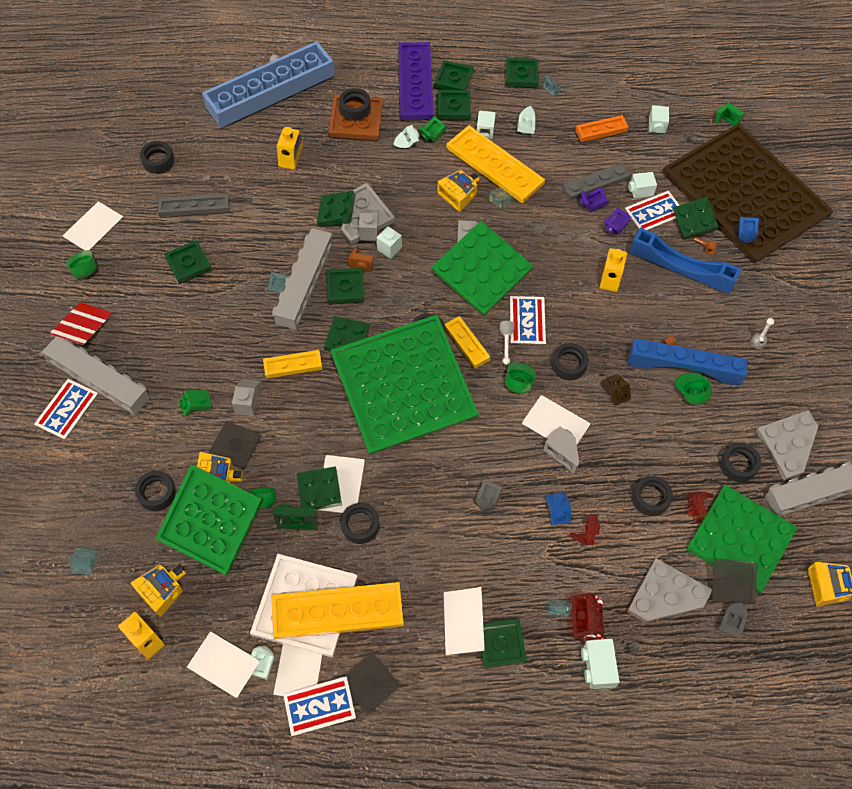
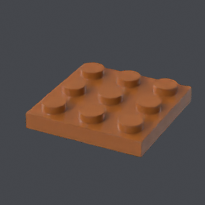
[328,95,383,140]

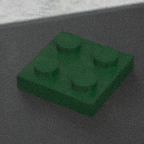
[506,58,539,87]
[434,60,474,90]
[438,90,471,120]
[316,190,356,227]
[673,197,718,240]
[164,240,212,284]
[326,268,365,304]
[324,316,370,352]
[297,466,342,510]
[273,504,319,531]
[481,619,527,669]

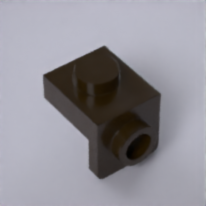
[601,374,631,406]

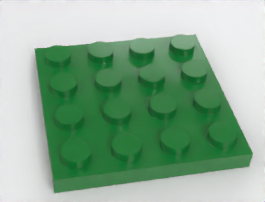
[431,221,533,317]
[155,464,264,575]
[686,485,798,595]

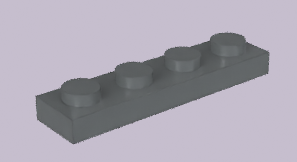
[562,163,631,201]
[158,194,229,217]

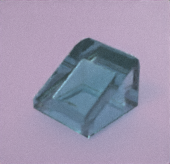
[543,74,562,96]
[489,188,513,208]
[267,272,290,293]
[69,548,98,575]
[548,599,572,617]

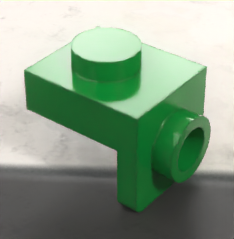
[715,102,744,126]
[418,116,447,143]
[179,390,212,416]

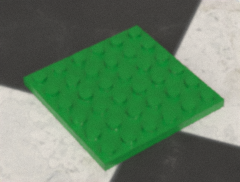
[330,315,479,455]

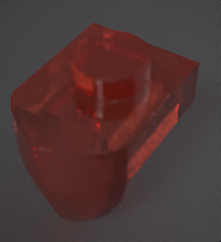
[688,491,714,523]
[570,514,600,545]

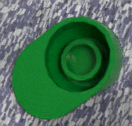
[66,250,97,279]
[505,362,536,394]
[675,373,712,405]
[244,488,277,510]

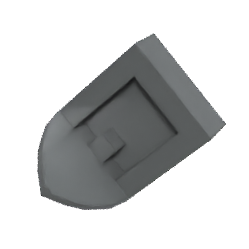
[476,480,503,511]
[719,602,748,639]

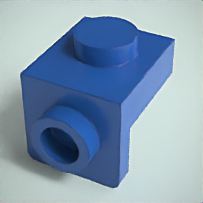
[546,492,571,525]

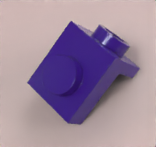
[580,187,609,213]
[603,207,632,235]

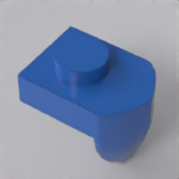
[738,217,759,243]

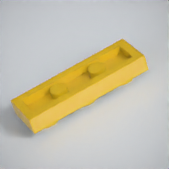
[445,316,490,369]
[263,350,322,379]

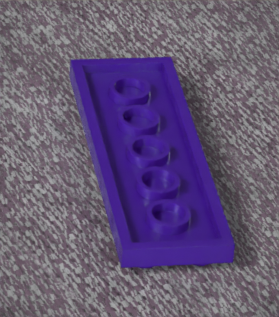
[398,42,434,120]

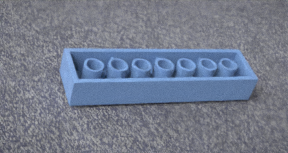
[202,41,335,128]

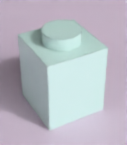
[649,105,669,133]
[477,111,496,139]
[628,172,657,198]
[376,226,402,259]

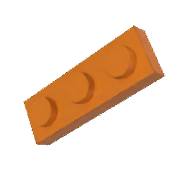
[576,115,629,142]

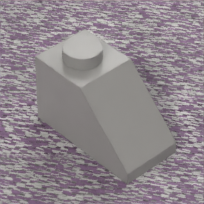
[359,209,379,241]
[232,379,261,416]
[543,426,579,473]

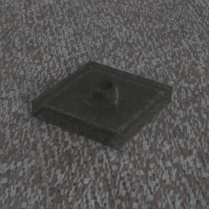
[208,421,262,470]
[711,558,758,605]
[344,652,401,716]

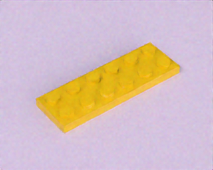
[446,125,545,204]
[271,582,404,640]

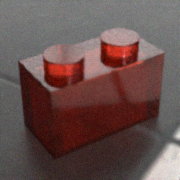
[571,592,604,644]

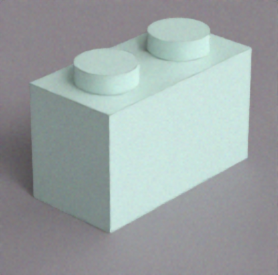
[581,639,620,689]

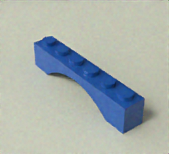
[630,227,741,294]
[628,338,748,386]

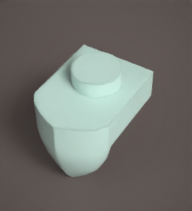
[517,106,535,134]
[394,125,419,148]
[251,646,275,680]

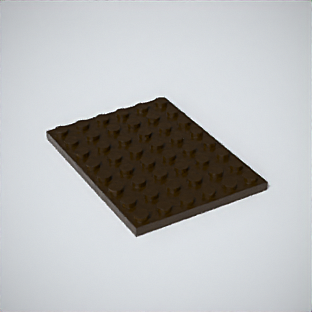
[662,123,834,263]

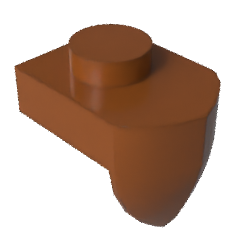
[347,246,374,272]

